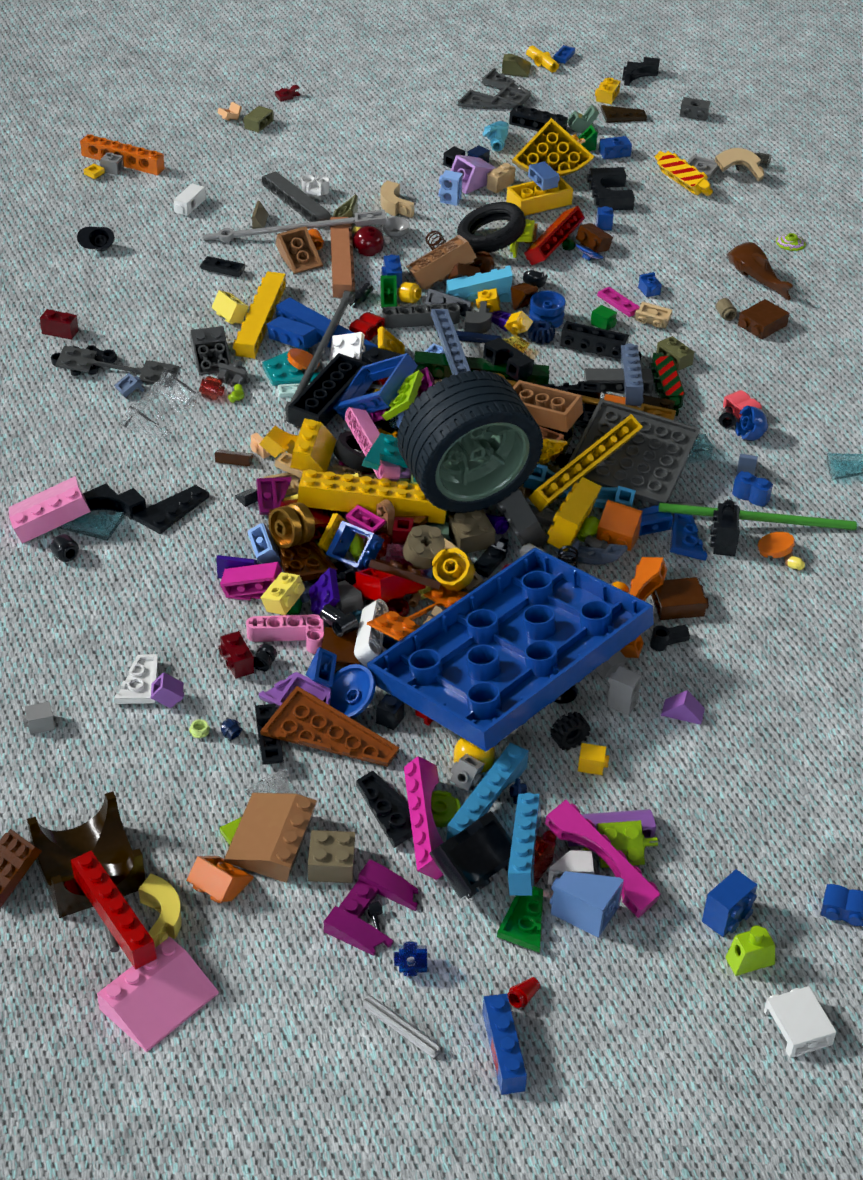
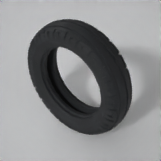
[457,202,526,254]

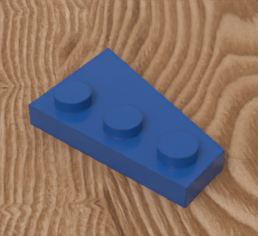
[670,513,708,561]

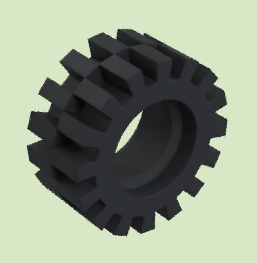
[550,712,591,751]

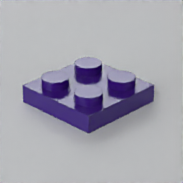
[309,568,340,616]

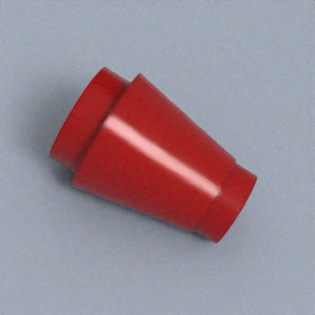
[507,977,540,1008]

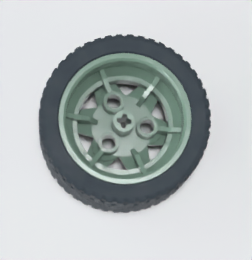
[397,370,543,513]

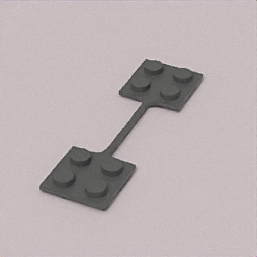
[55,346,179,387]

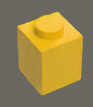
[577,743,609,775]

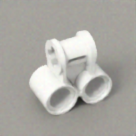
[301,175,329,200]

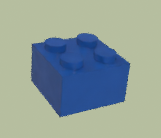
[702,869,757,937]

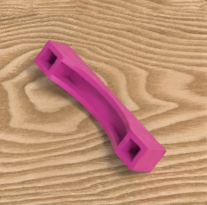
[404,756,444,880]
[545,799,660,918]

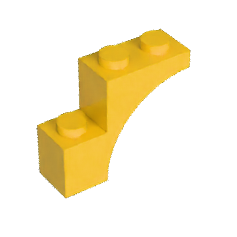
[259,425,298,458]

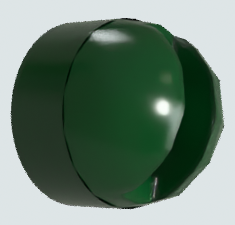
[562,238,576,251]

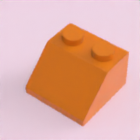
[597,500,642,551]
[186,856,254,903]

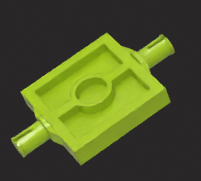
[583,820,658,868]

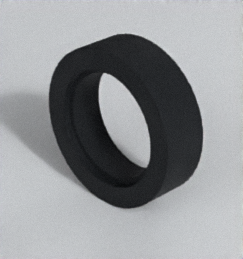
[333,431,375,473]

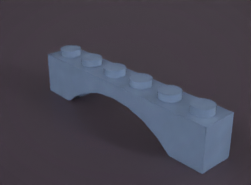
[621,343,643,406]

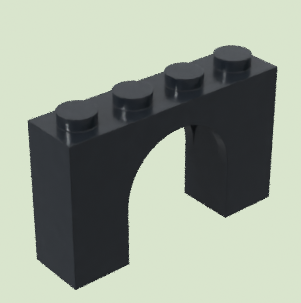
[586,167,635,211]

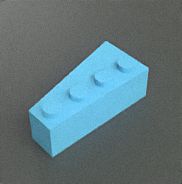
[446,265,513,303]

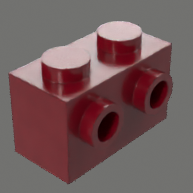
[40,309,79,340]
[218,631,254,679]

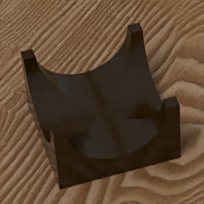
[27,791,145,918]

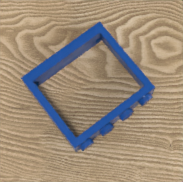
[333,353,418,420]

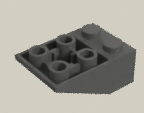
[190,326,231,375]

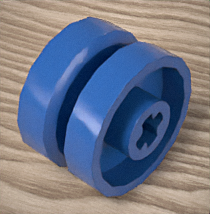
[529,290,566,328]

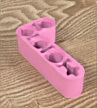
[246,614,324,654]

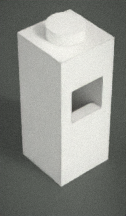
[174,183,205,216]

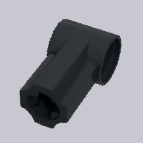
[320,604,358,637]
[650,624,690,652]

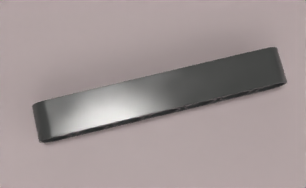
[261,171,331,222]

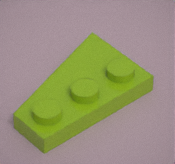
[382,370,423,421]

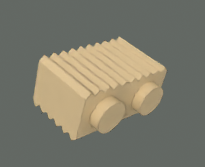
[487,163,516,193]

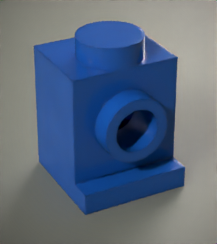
[638,272,662,297]

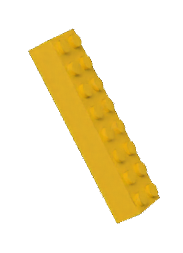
[297,469,446,524]

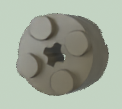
[403,525,445,570]

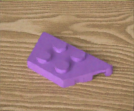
[259,672,331,708]

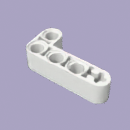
[354,599,388,668]

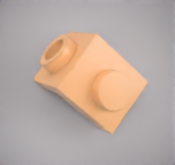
[217,102,242,121]
[250,433,272,459]

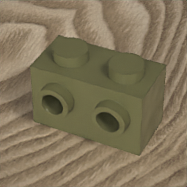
[656,336,694,371]

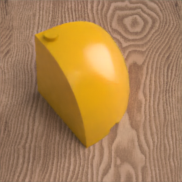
[512,118,595,176]

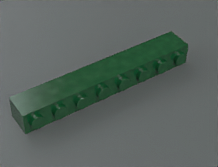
[413,351,549,385]

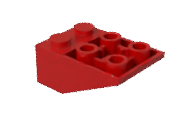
[355,568,426,603]

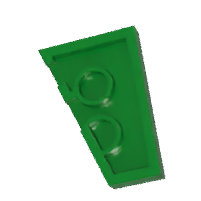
[497,886,543,953]

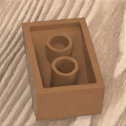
[275,226,323,274]

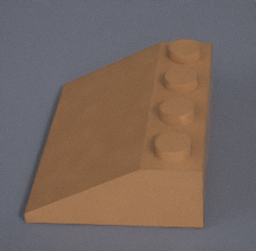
[406,235,477,290]
[224,793,317,883]

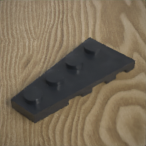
[132,485,209,534]

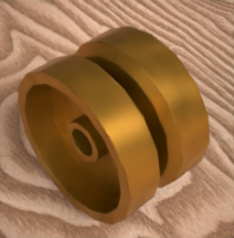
[268,502,315,548]

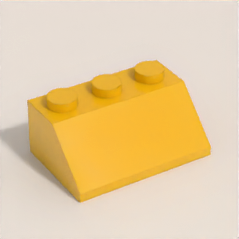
[290,418,337,473]

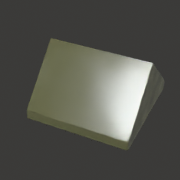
[333,194,358,229]

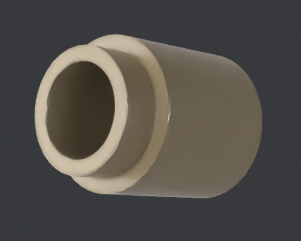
[716,298,737,321]

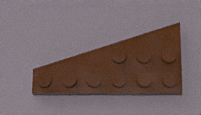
[268,509,338,582]

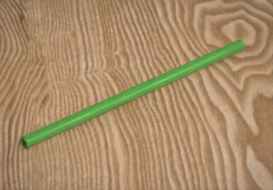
[658,503,857,530]

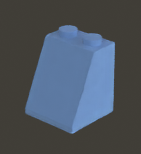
[550,871,624,938]

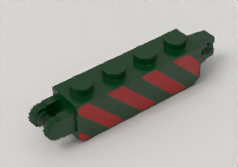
[649,352,685,416]

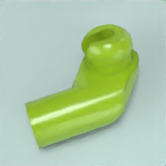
[228,384,245,403]

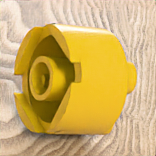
[432,548,475,591]

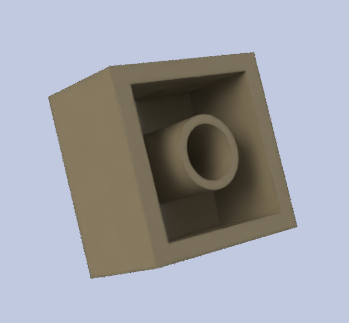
[448,508,496,554]
[308,830,355,883]

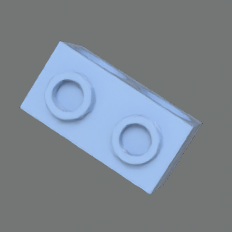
[438,170,463,206]

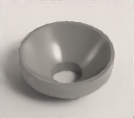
[382,217,410,238]

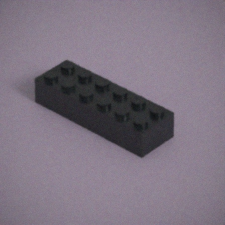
[288,353,368,427]

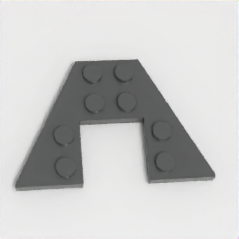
[458,68,531,108]

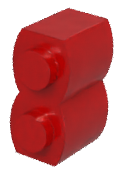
[349,312,385,341]

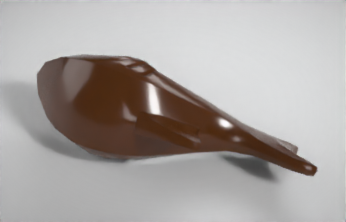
[726,242,793,301]

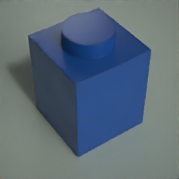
[596,206,614,231]

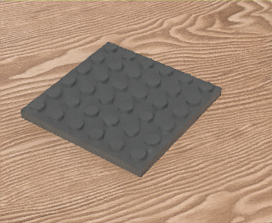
[567,399,701,505]

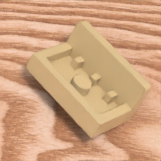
[635,301,673,328]

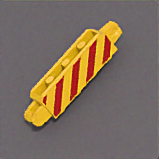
[654,151,713,196]

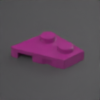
[256,477,292,515]

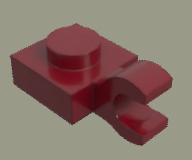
[275,85,300,102]

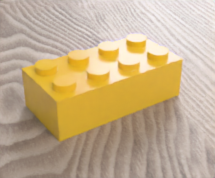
[506,176,573,216]
[547,477,602,551]

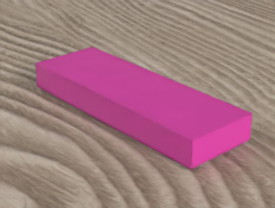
[597,287,640,317]

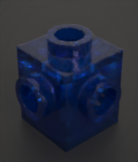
[394,941,427,977]

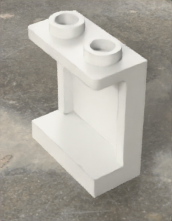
[764,986,836,1058]

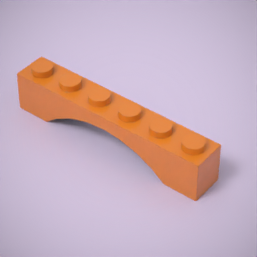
[620,557,667,658]

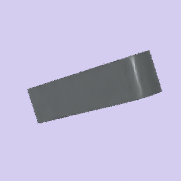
[382,303,460,328]

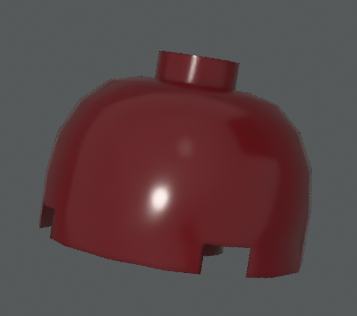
[353,226,384,256]

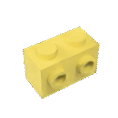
[211,290,249,324]
[260,572,306,615]

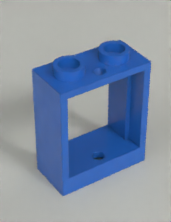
[326,521,384,571]

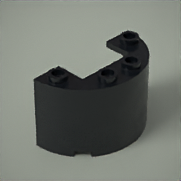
[429,811,512,899]

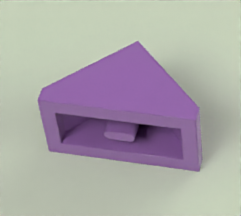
[661,690,705,725]

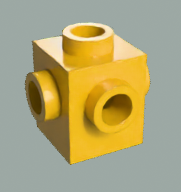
[476,288,500,313]

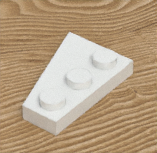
[114,654,158,704]

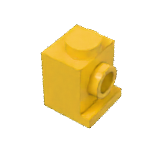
[504,311,533,336]

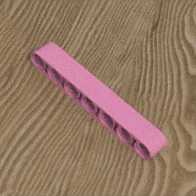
[345,407,401,482]

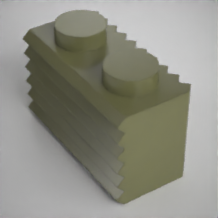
[243,105,274,133]

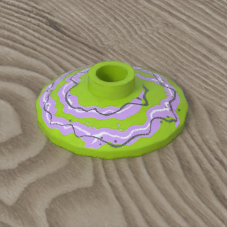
[776,233,806,251]

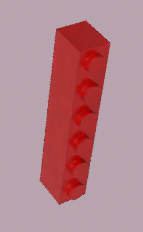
[524,206,585,265]
[71,851,157,970]

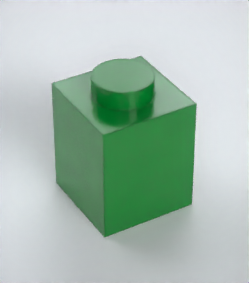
[591,305,617,330]

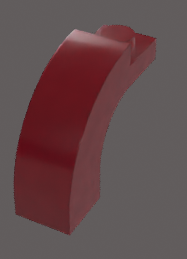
[393,517,414,546]

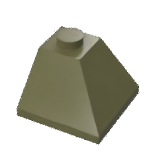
[502,54,531,77]

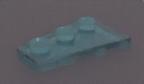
[826,453,863,481]
[57,512,124,541]

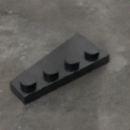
[356,771,413,848]

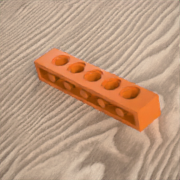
[80,134,165,175]

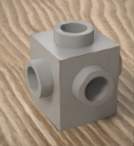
[450,754,485,791]

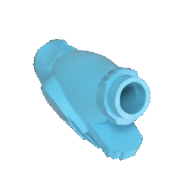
[482,121,509,151]

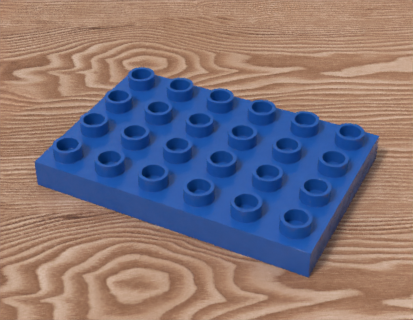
[367,548,654,752]

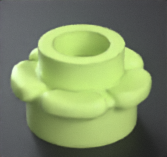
[189,719,210,738]

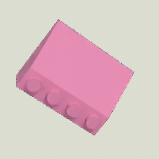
[8,476,91,543]
[97,937,219,1052]

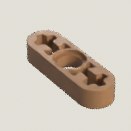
[377,499,395,545]

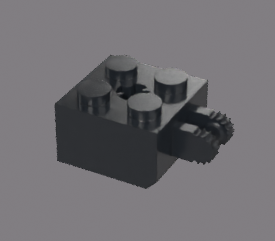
[710,499,740,556]

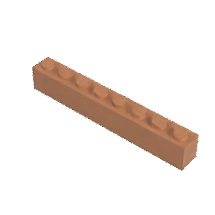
[330,217,355,298]

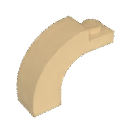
[715,148,764,182]
[380,180,414,218]

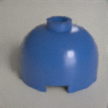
[736,406,768,441]

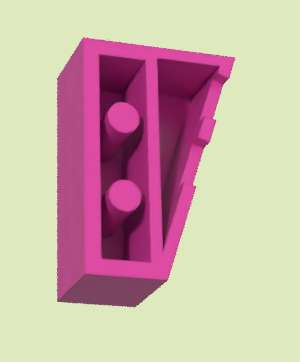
[220,562,282,601]

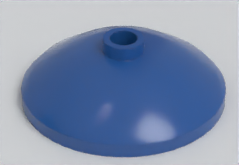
[330,664,376,719]

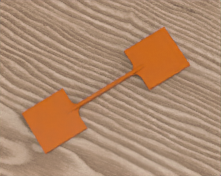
[367,585,468,641]

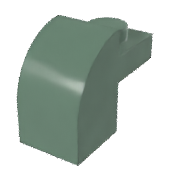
[567,104,599,132]

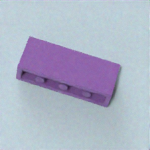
[567,809,656,847]

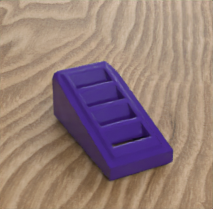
[490,310,511,332]

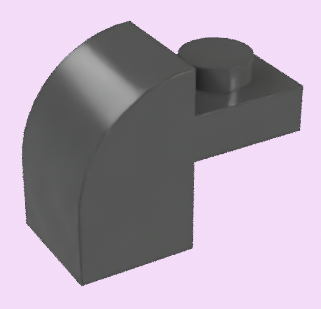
[464,301,492,334]

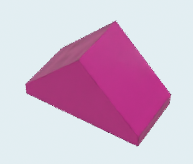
[346,505,386,538]

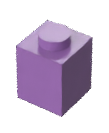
[151,672,184,708]

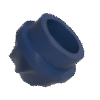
[221,719,243,740]

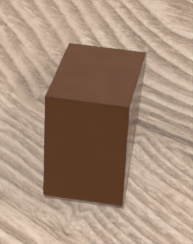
[511,282,538,310]

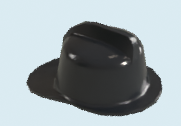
[77,226,115,251]

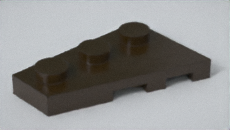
[601,105,647,123]

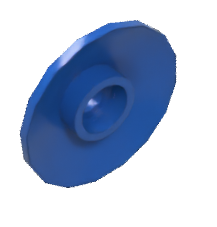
[576,244,604,261]

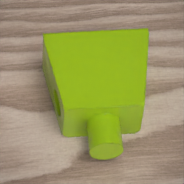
[725,925,775,976]

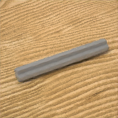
[363,995,441,1058]

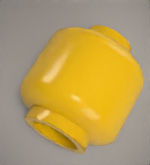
[397,282,422,303]

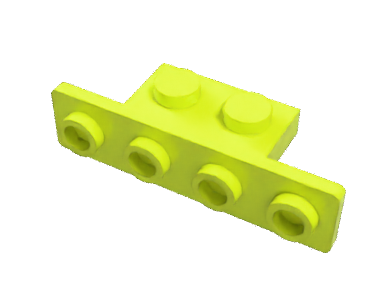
[510,219,535,258]

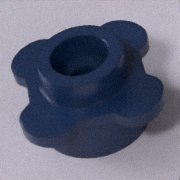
[509,778,527,804]

